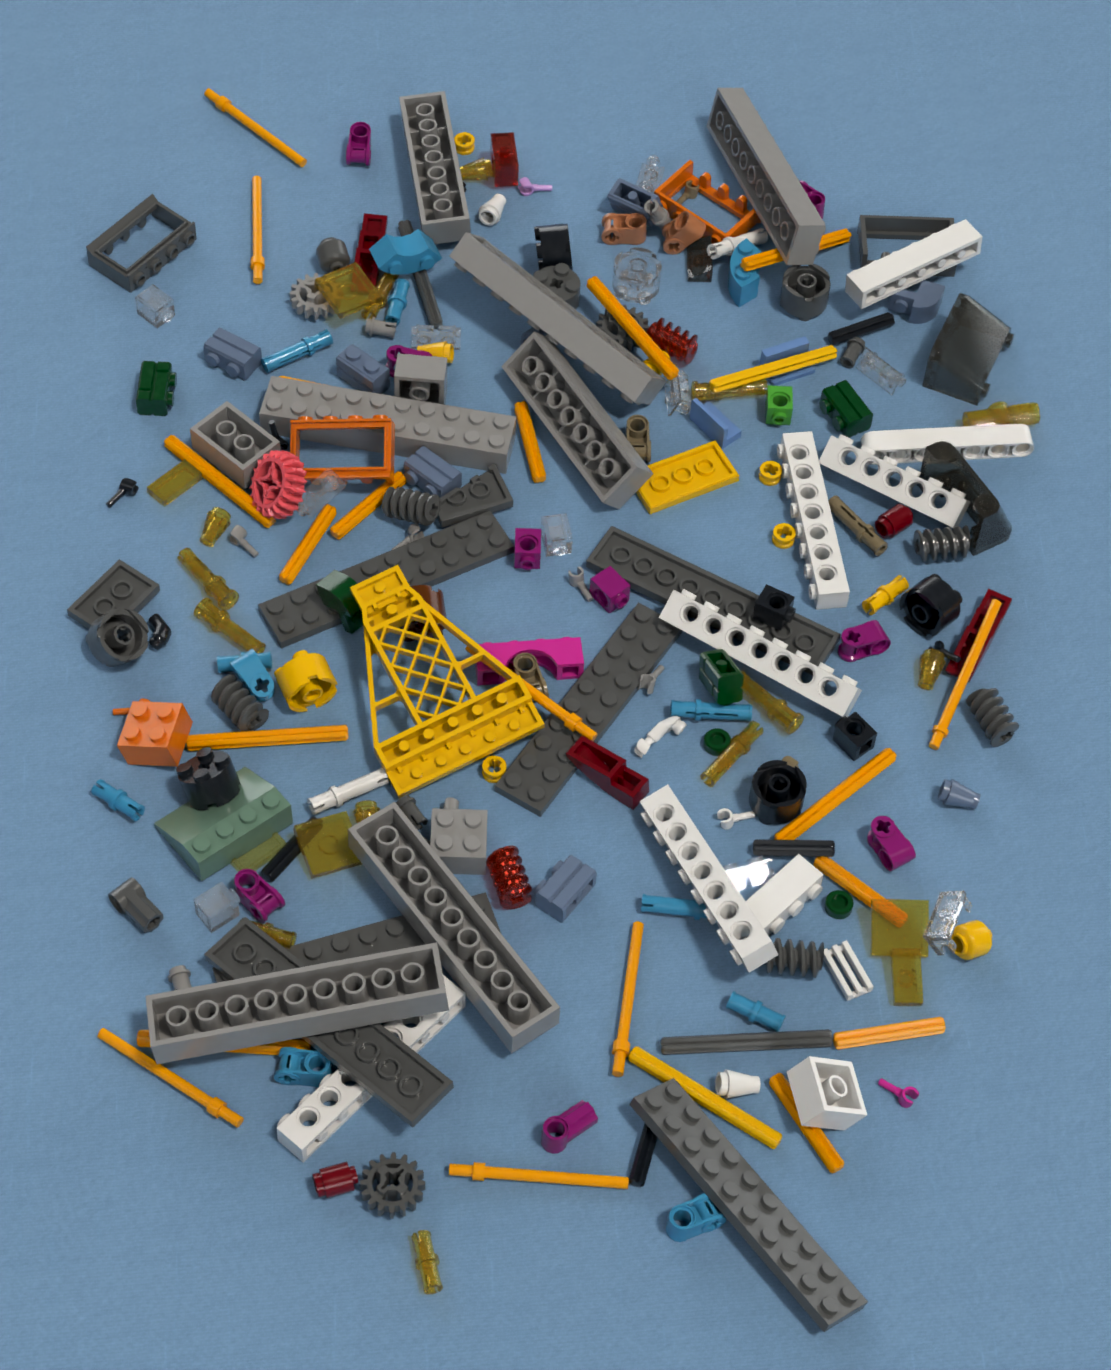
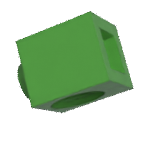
[765,385,793,425]

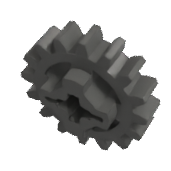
[596,305,649,351]
[360,1152,425,1219]

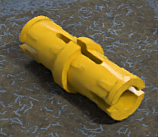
[862,575,909,615]

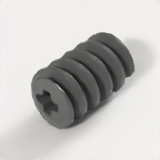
[382,486,441,526]
[913,525,970,562]
[211,674,269,731]
[966,688,1019,747]
[764,938,824,978]

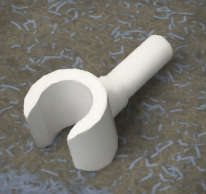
[717,808,755,830]

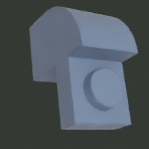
[888,280,945,324]

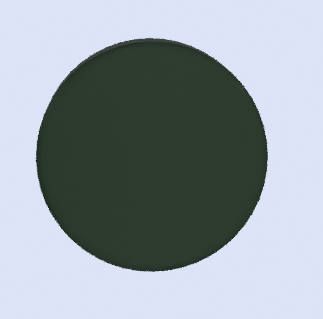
[703,728,731,756]
[824,890,854,919]

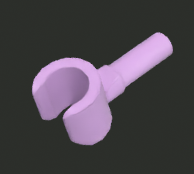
[518,177,552,196]

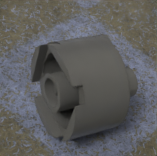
[533,263,581,309]
[779,264,831,321]
[86,608,149,667]

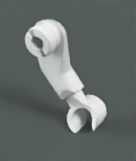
[634,716,687,758]

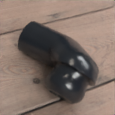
[148,613,171,649]

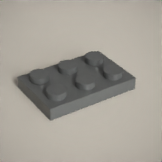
[67,559,160,629]

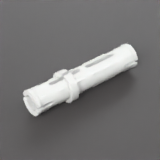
[707,228,768,259]
[307,768,389,815]

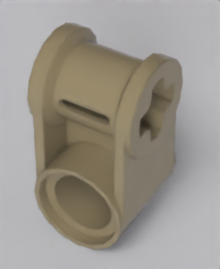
[625,415,651,463]
[513,653,549,701]

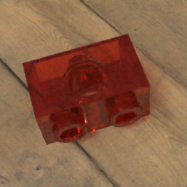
[490,132,519,187]

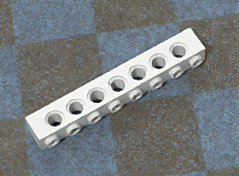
[777,431,850,610]
[659,589,862,717]
[640,784,778,973]
[276,975,466,1163]

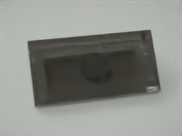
[686,236,713,282]

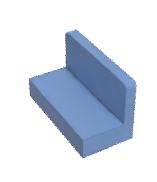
[759,336,816,386]
[690,398,742,449]

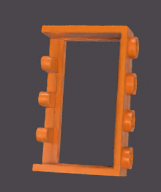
[654,160,761,244]
[290,415,395,485]

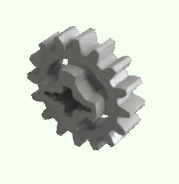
[290,273,343,320]

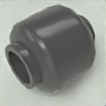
[316,237,350,274]

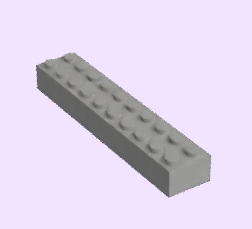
[707,88,826,265]
[449,232,667,405]
[259,376,516,474]
[348,802,560,1054]
[146,942,449,1064]

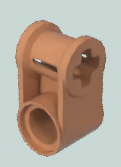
[662,211,706,255]
[601,213,647,245]

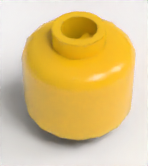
[950,920,992,960]

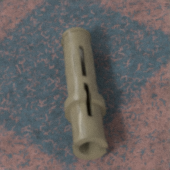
[828,495,888,556]

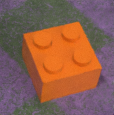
[117,701,193,767]

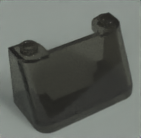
[922,293,1014,406]
[917,441,1012,556]

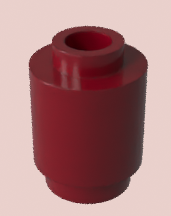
[874,504,913,539]
[312,1161,359,1198]

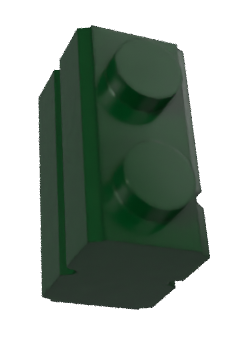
[136,361,177,416]
[819,380,873,438]
[699,649,744,706]

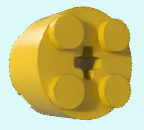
[274,650,338,712]

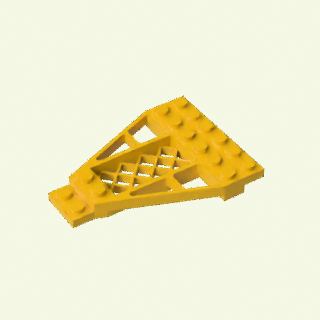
[350,565,545,799]

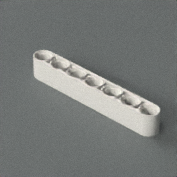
[861,424,1034,465]

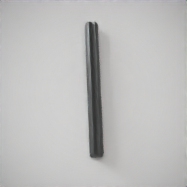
[398,220,443,330]
[660,1029,833,1054]

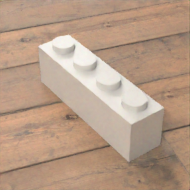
[728,854,824,940]

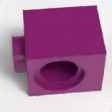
[514,528,541,570]
[589,566,630,614]

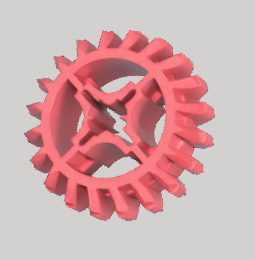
[249,450,308,520]

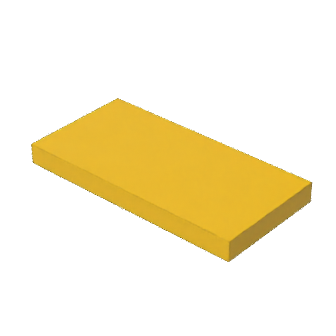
[636,440,739,514]

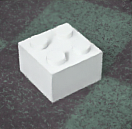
[787,1056,867,1130]

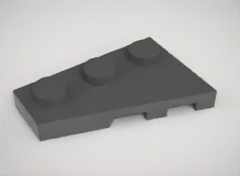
[437,463,513,528]

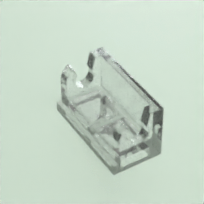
[923,890,972,956]

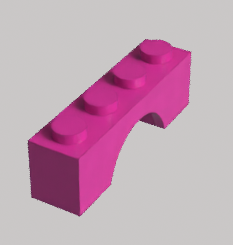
[475,637,584,686]

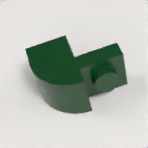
[316,570,363,634]

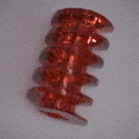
[646,317,698,365]
[486,845,532,910]

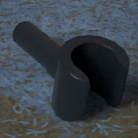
[268,420,289,449]
[106,478,139,508]
[928,641,961,663]

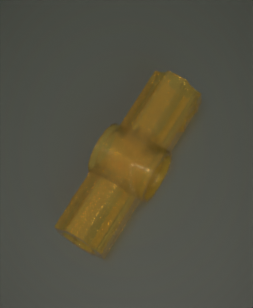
[962,401,1040,426]

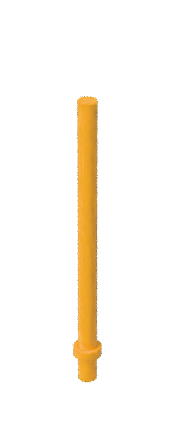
[929,599,1002,750]

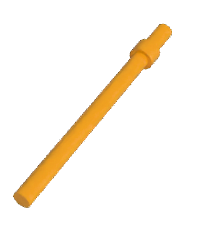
[204,88,307,167]
[250,175,265,284]
[465,646,598,741]
[612,921,644,1077]
[97,1028,244,1128]
[449,1162,629,1189]

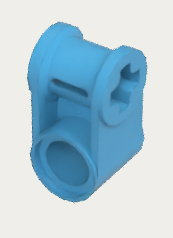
[230,648,274,702]
[274,1047,333,1087]
[666,1193,726,1242]

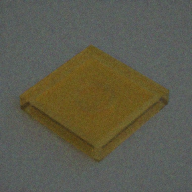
[314,262,382,319]
[293,811,362,879]
[870,899,929,958]

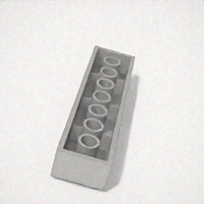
[399,91,471,244]
[501,331,653,509]

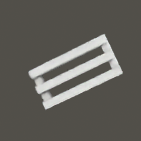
[823,940,874,1001]

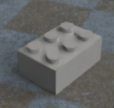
[190,401,281,489]

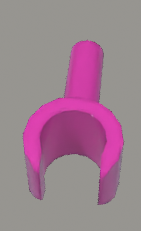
[878,1078,919,1108]

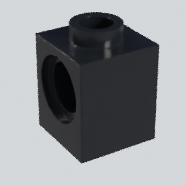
[753,584,796,631]
[833,712,877,761]

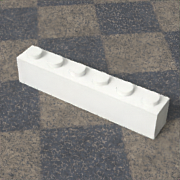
[845,219,983,309]

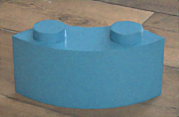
[369,229,442,275]
[728,238,761,307]

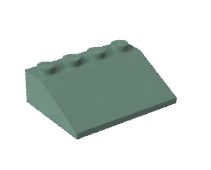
[154,767,293,881]

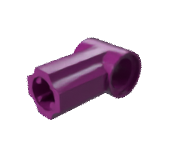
[541,1100,598,1154]

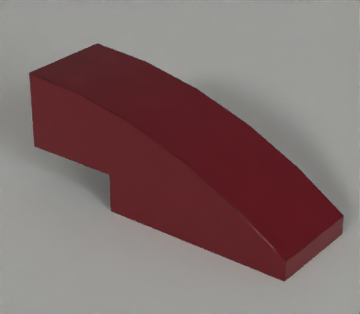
[566,735,649,810]

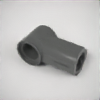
[108,877,164,933]

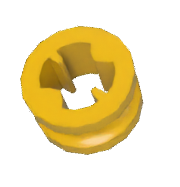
[454,132,475,155]
[759,461,782,486]
[772,523,796,549]
[482,755,507,783]

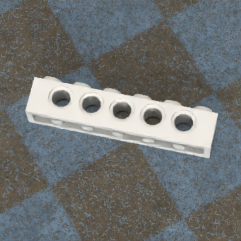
[819,434,970,528]

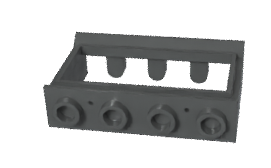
[86,194,197,293]
[857,215,957,277]

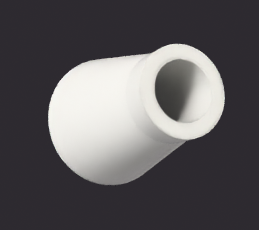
[479,194,506,226]
[715,1069,760,1099]

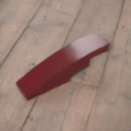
[350,213,388,296]
[945,588,1012,683]

